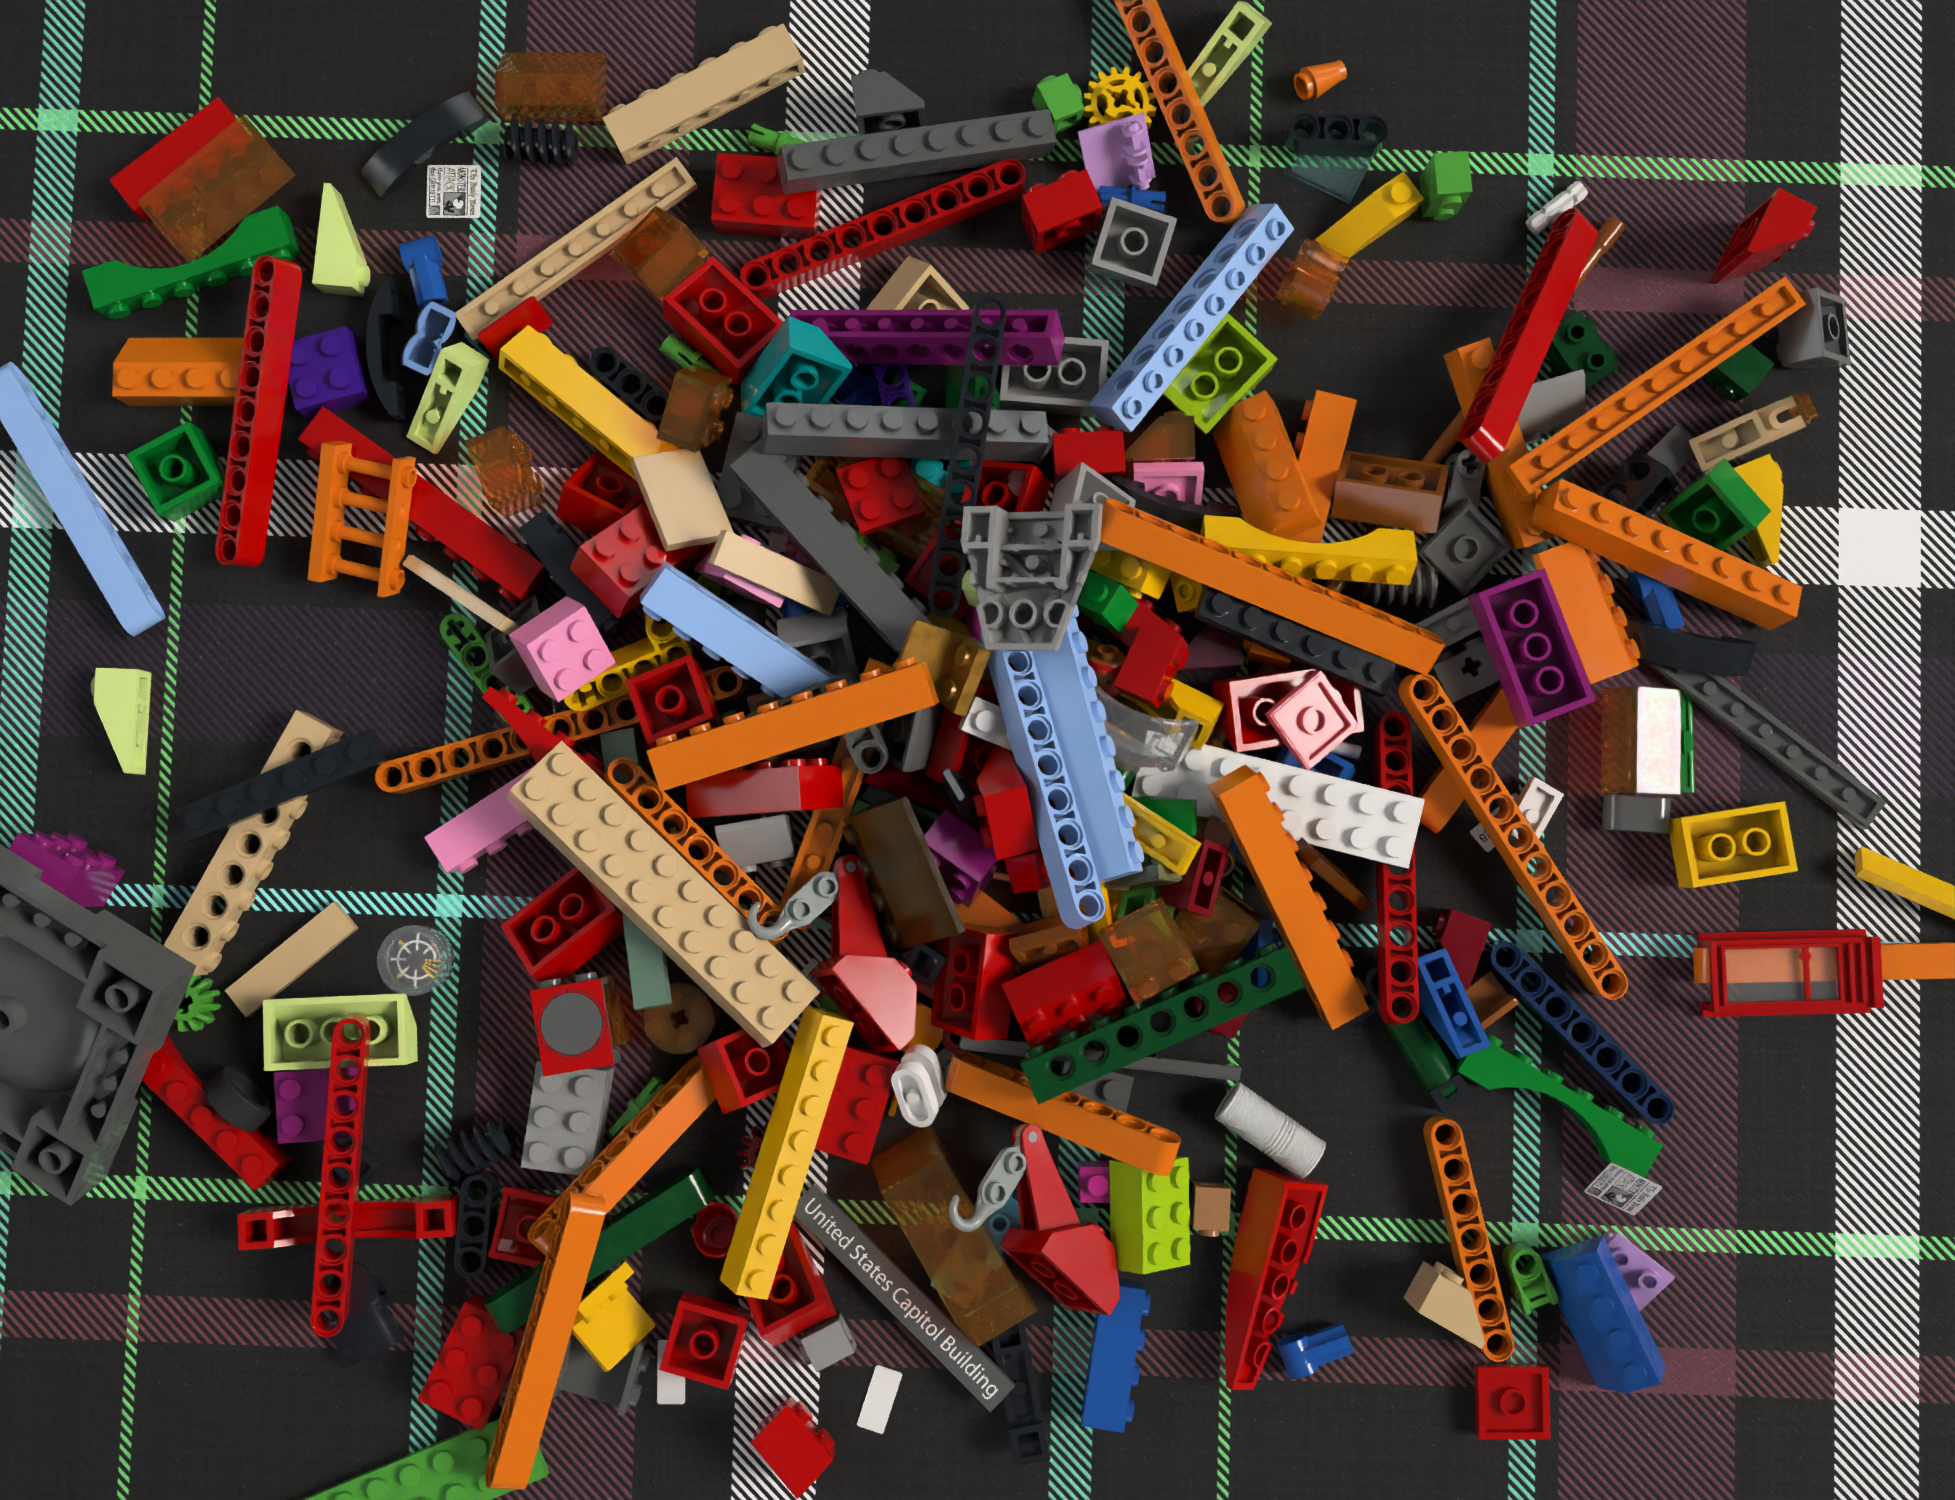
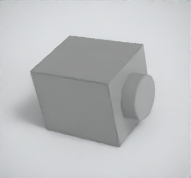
[799,1313,857,1372]

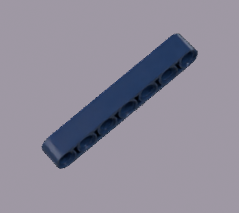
[1482,940,1675,1125]

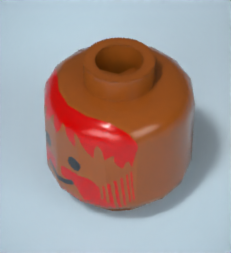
[1086,645,1126,700]

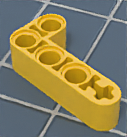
[564,612,693,711]

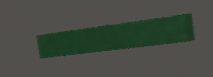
[483,1166,716,1334]

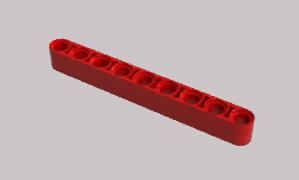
[740,159,1025,300]
[1458,207,1599,463]
[215,255,302,567]
[1372,711,1419,1026]
[310,1013,371,1337]

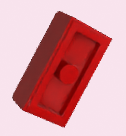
[477,296,553,361]

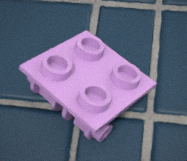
[1078,112,1156,194]
[1603,1231,1675,1311]

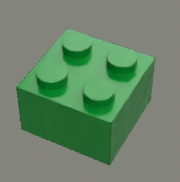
[126,422,225,522]
[1658,458,1771,551]

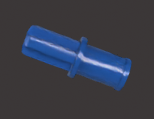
[1097,185,1166,214]

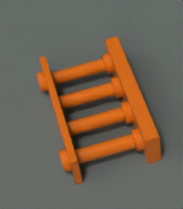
[307,440,417,598]

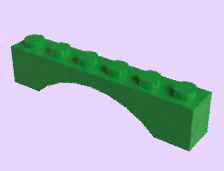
[82,206,302,319]
[1452,1031,1663,1178]

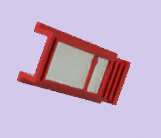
[1697,929,1884,1017]

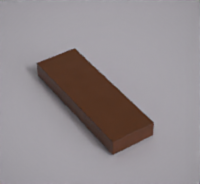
[1297,837,1374,913]

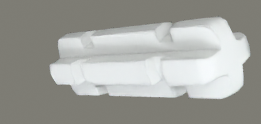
[1526,181,1588,235]

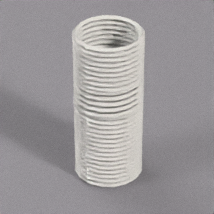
[1214,1082,1326,1179]

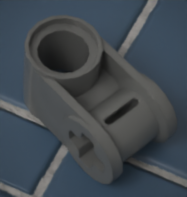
[1441,449,1486,514]

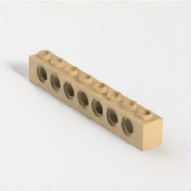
[164,710,343,976]

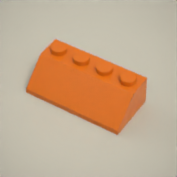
[112,338,243,406]
[1212,390,1322,539]
[1532,542,1640,685]

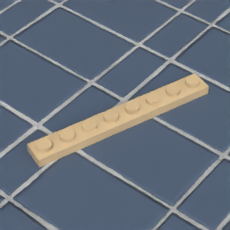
[455,157,698,344]

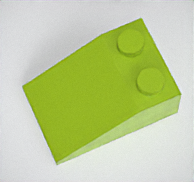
[1162,313,1277,435]

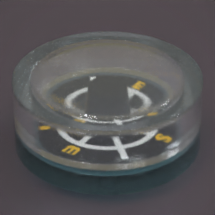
[377,925,454,996]

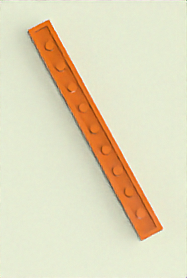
[1504,276,1806,498]

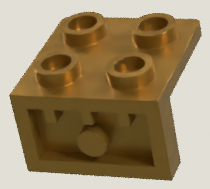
[893,619,992,717]

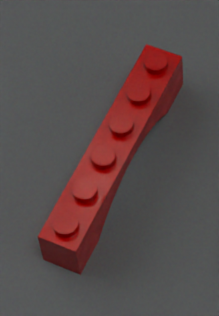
[142,1035,294,1190]
[237,1194,460,1250]

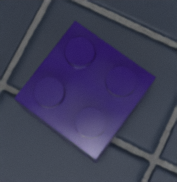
[288,326,375,419]

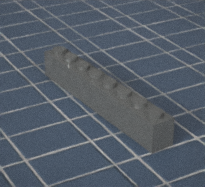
[777,109,1057,195]
[762,402,1049,462]
[730,438,944,656]

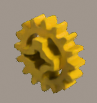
[1083,66,1157,129]

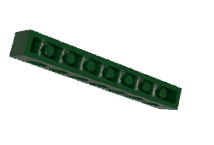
[1019,942,1305,1104]

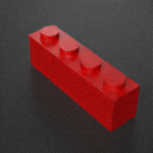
[109,97,255,222]

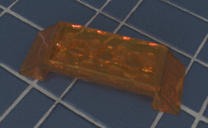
[870,1125,1038,1348]

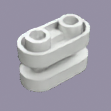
[891,1044,948,1127]

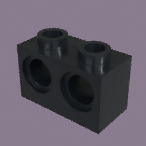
[1596,448,1679,518]

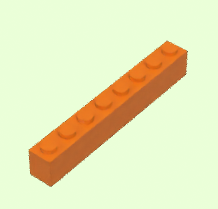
[1242,390,1357,669]
[1531,478,1802,630]
[646,657,939,792]
[1207,765,1369,1030]

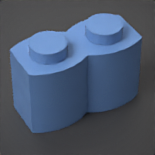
[401,301,456,376]

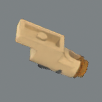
[1689,392,1818,472]

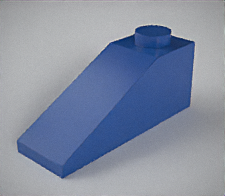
[1401,948,1491,1059]

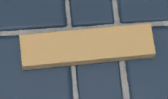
[708,529,840,616]
[402,555,521,635]
[225,902,358,1017]

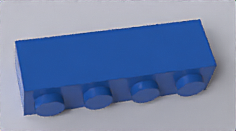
[1080,1279,1151,1433]

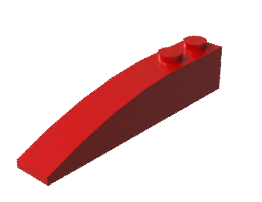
[1225,1168,1328,1390]

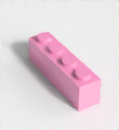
[424,766,535,875]

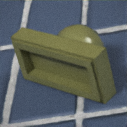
[1105,852,1183,892]

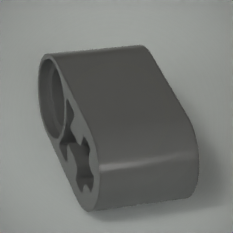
[1601,794,1671,834]

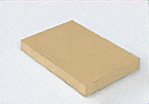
[631,447,734,552]

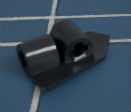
[329,1261,404,1369]

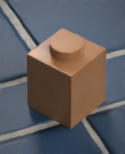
[1190,1181,1231,1237]

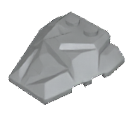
[961,503,1103,652]

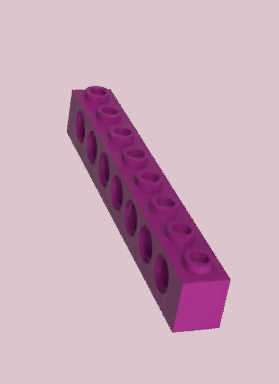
[789,310,1065,366]

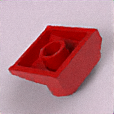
[487,1186,561,1267]

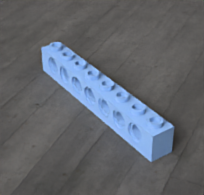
[1088,203,1294,432]

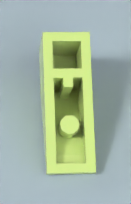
[1187,1,1272,107]
[312,183,370,297]
[406,342,490,454]
[91,668,152,775]

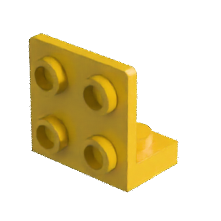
[572,1261,655,1372]

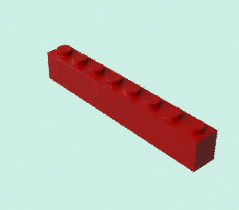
[298,406,549,603]

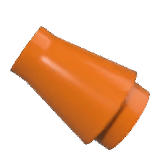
[1294,60,1347,101]

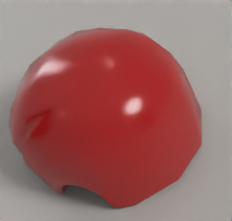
[691,1202,740,1259]

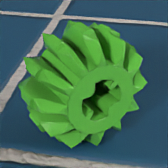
[171,975,222,1032]

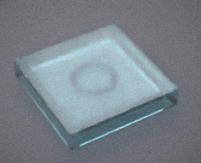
[1289,111,1377,204]

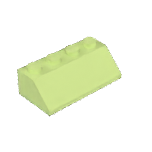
[263,993,418,1071]

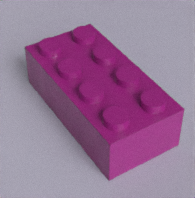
[1468,568,1596,728]

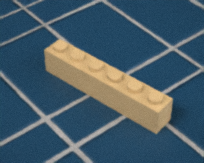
[602,23,805,165]

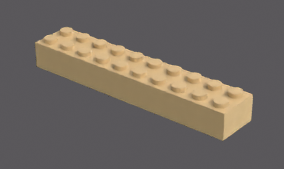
[505,741,820,1048]

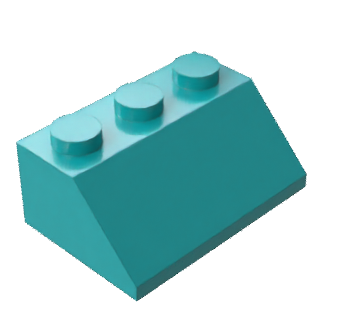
[741,316,852,418]

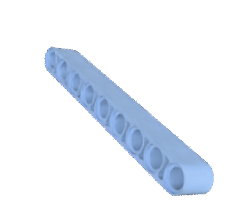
[0,362,165,637]
[981,632,1106,929]

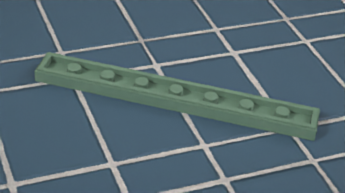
[600,728,672,1010]

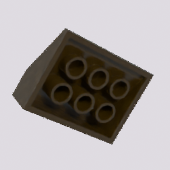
[842,796,965,948]

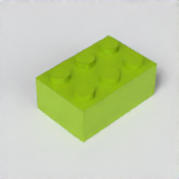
[1109,1156,1191,1274]

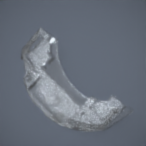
[1094,685,1199,772]

